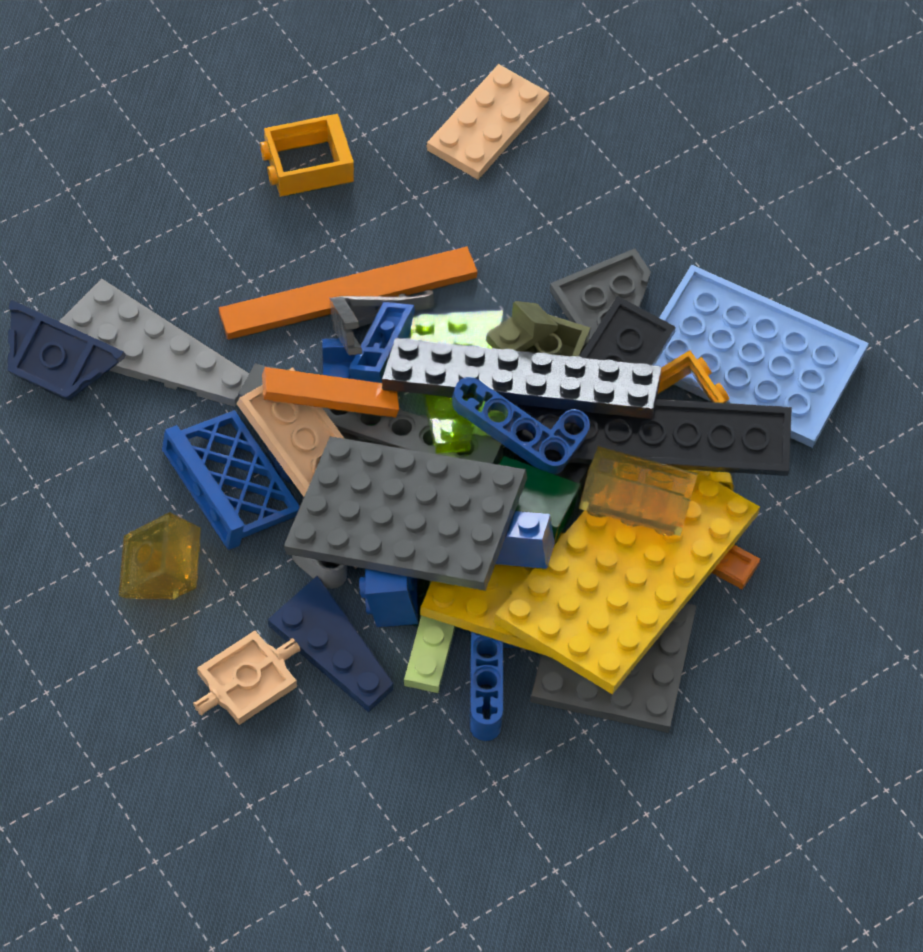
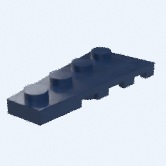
[268,576,393,712]

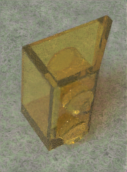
[119,512,201,599]

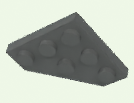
[550,248,651,340]

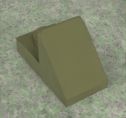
[485,301,558,352]

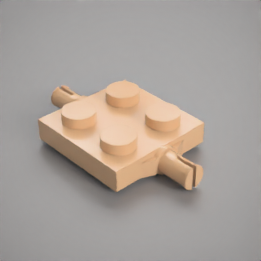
[193,631,300,725]

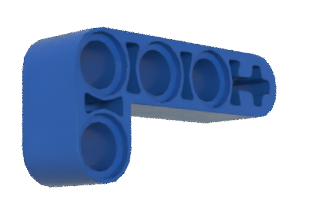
[452,377,590,475]
[470,631,520,741]

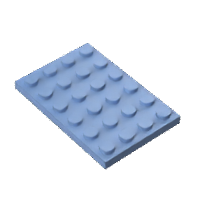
[654,265,869,448]

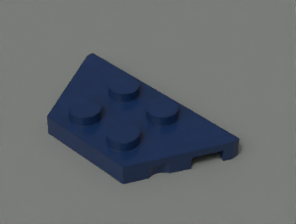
[8,300,126,401]

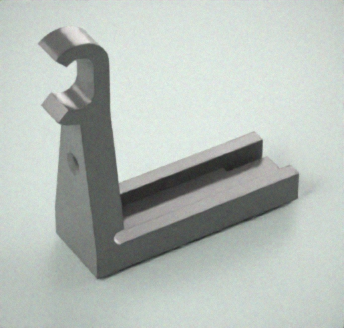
[330,290,435,355]

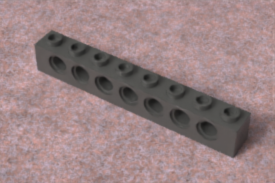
[238,363,503,465]

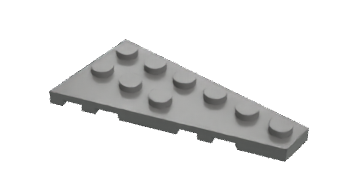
[59,279,249,407]

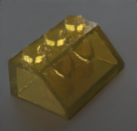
[579,446,698,536]

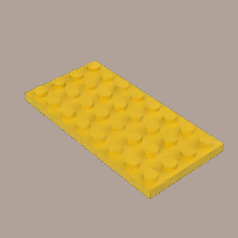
[493,466,760,695]

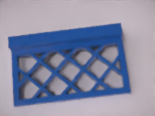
[162,410,300,550]

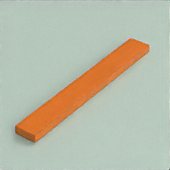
[219,247,477,340]

